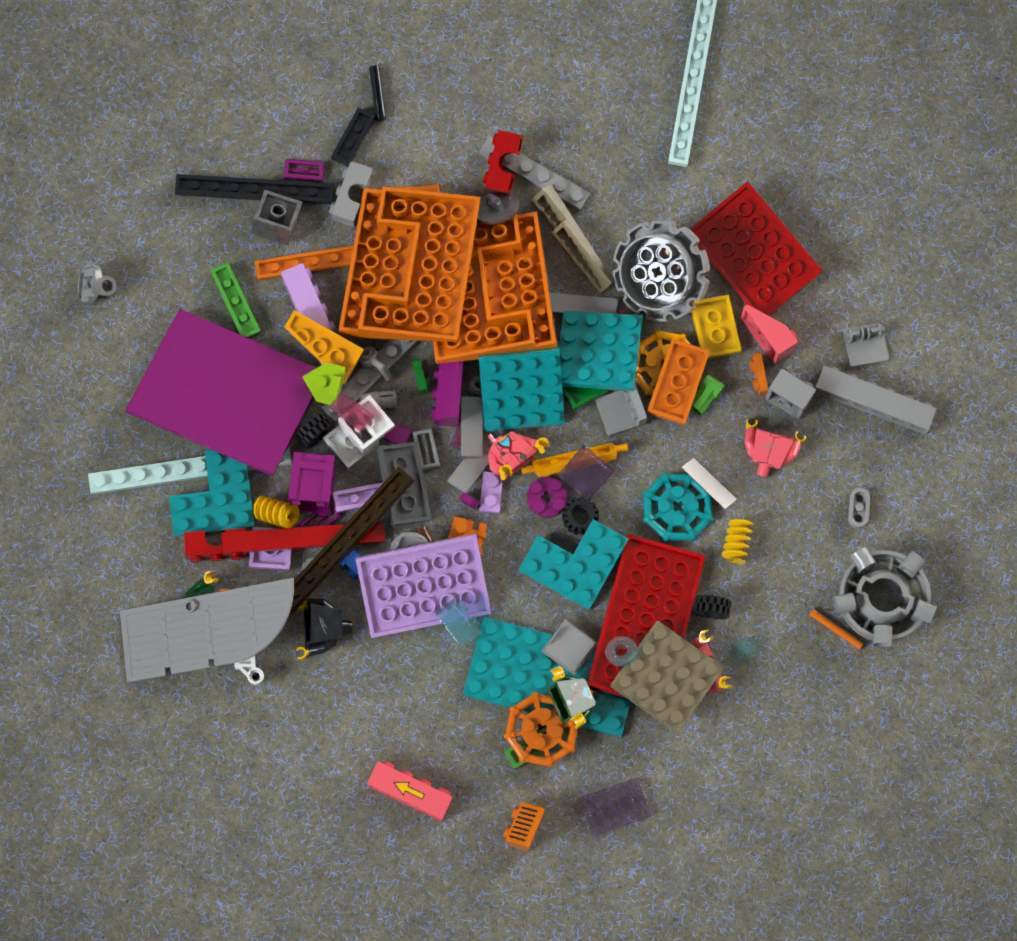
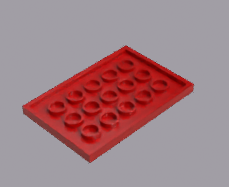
[690,181,823,316]

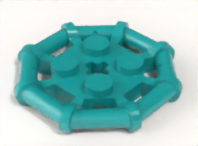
[642,472,714,542]

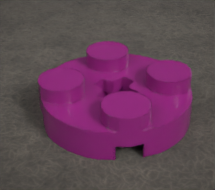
[527,477,567,518]

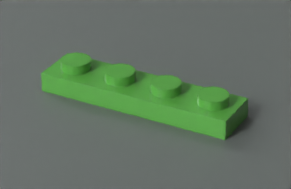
[210,262,261,338]

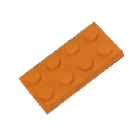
[647,338,710,426]

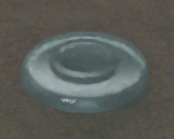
[605,636,638,666]

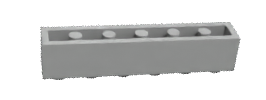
[815,366,937,435]

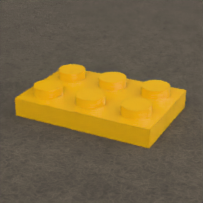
[691,294,742,359]

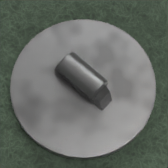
[477,192,520,224]

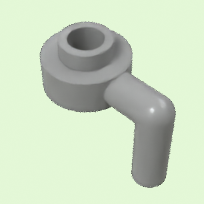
[359,347,392,381]

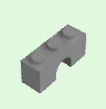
[329,161,374,227]

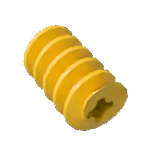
[254,495,300,529]
[722,519,754,564]

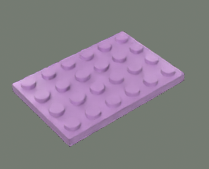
[355,533,491,638]

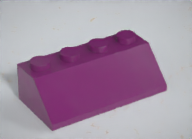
[431,361,464,427]

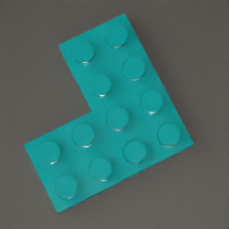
[169,450,255,536]
[518,519,629,610]

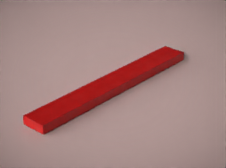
[221,522,385,554]

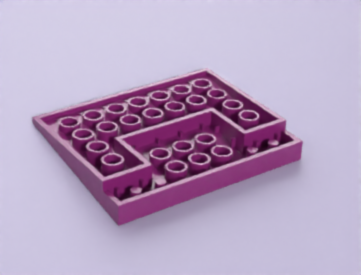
[125,309,316,476]

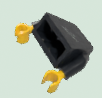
[296,598,353,660]

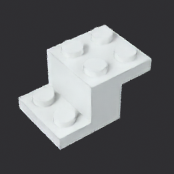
[323,395,395,470]

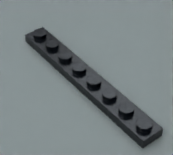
[175,174,334,205]

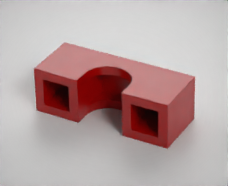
[483,130,524,193]
[184,528,248,563]

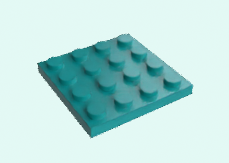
[559,310,643,391]
[478,347,565,432]

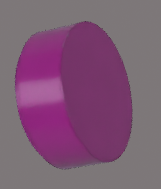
[459,492,480,509]

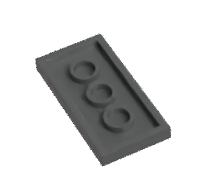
[376,442,432,526]

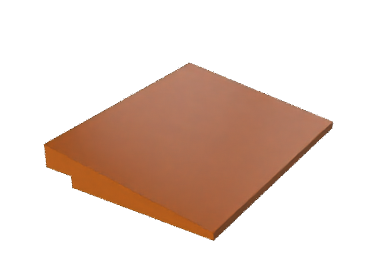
[339,187,481,342]
[433,211,558,364]

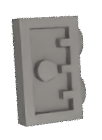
[595,386,647,436]

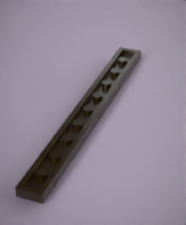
[287,467,414,620]

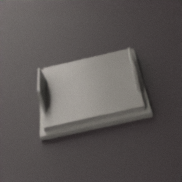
[541,619,598,676]

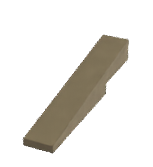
[532,184,614,294]

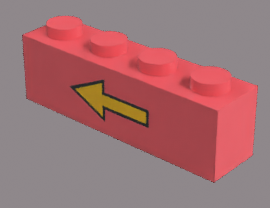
[367,761,453,822]

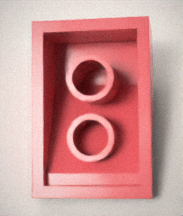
[740,305,798,365]

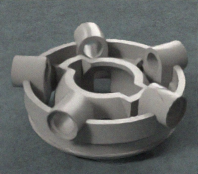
[833,547,937,647]

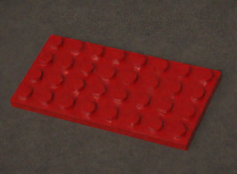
[587,534,706,698]

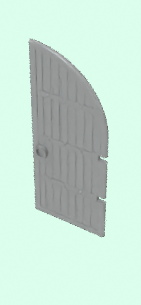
[120,578,294,683]

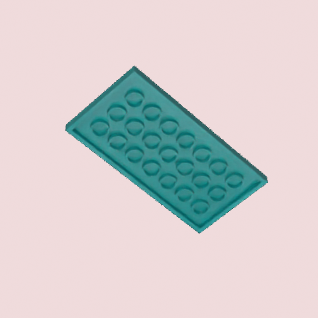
[462,617,631,738]

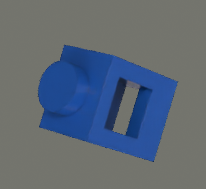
[340,550,361,581]

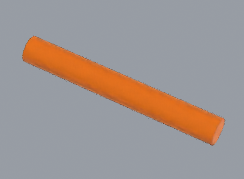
[809,608,864,650]

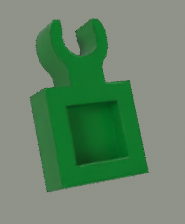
[412,358,430,395]

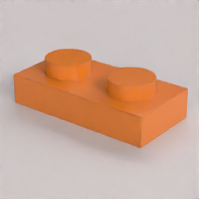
[749,353,768,397]

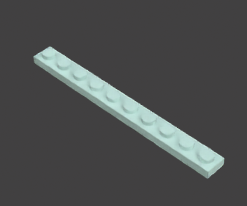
[668,0,717,167]
[88,447,292,495]

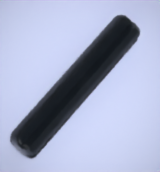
[369,65,386,121]

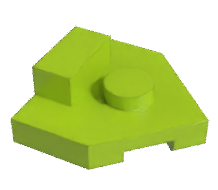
[303,362,347,407]

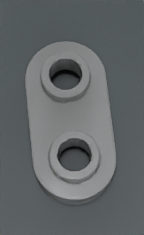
[848,488,870,529]

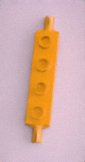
[521,443,628,477]

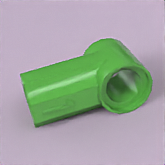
[691,374,725,416]

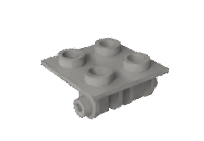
[842,323,889,367]

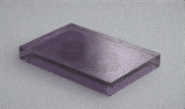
[579,777,652,837]

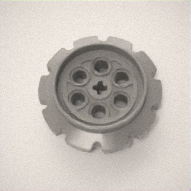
[612,219,710,322]

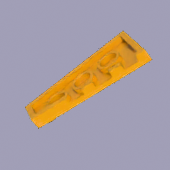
[284,310,364,385]

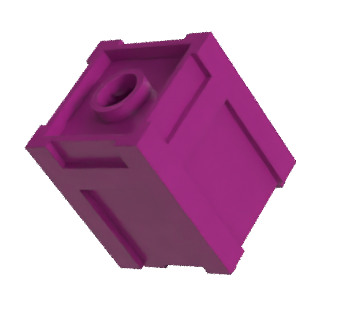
[288,452,337,516]

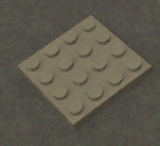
[610,621,725,734]

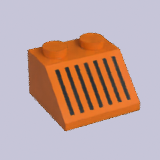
[503,802,545,852]

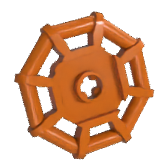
[504,691,578,768]

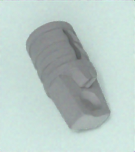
[361,390,397,409]

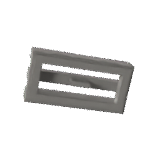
[412,428,440,471]

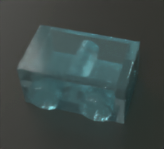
[436,598,481,648]

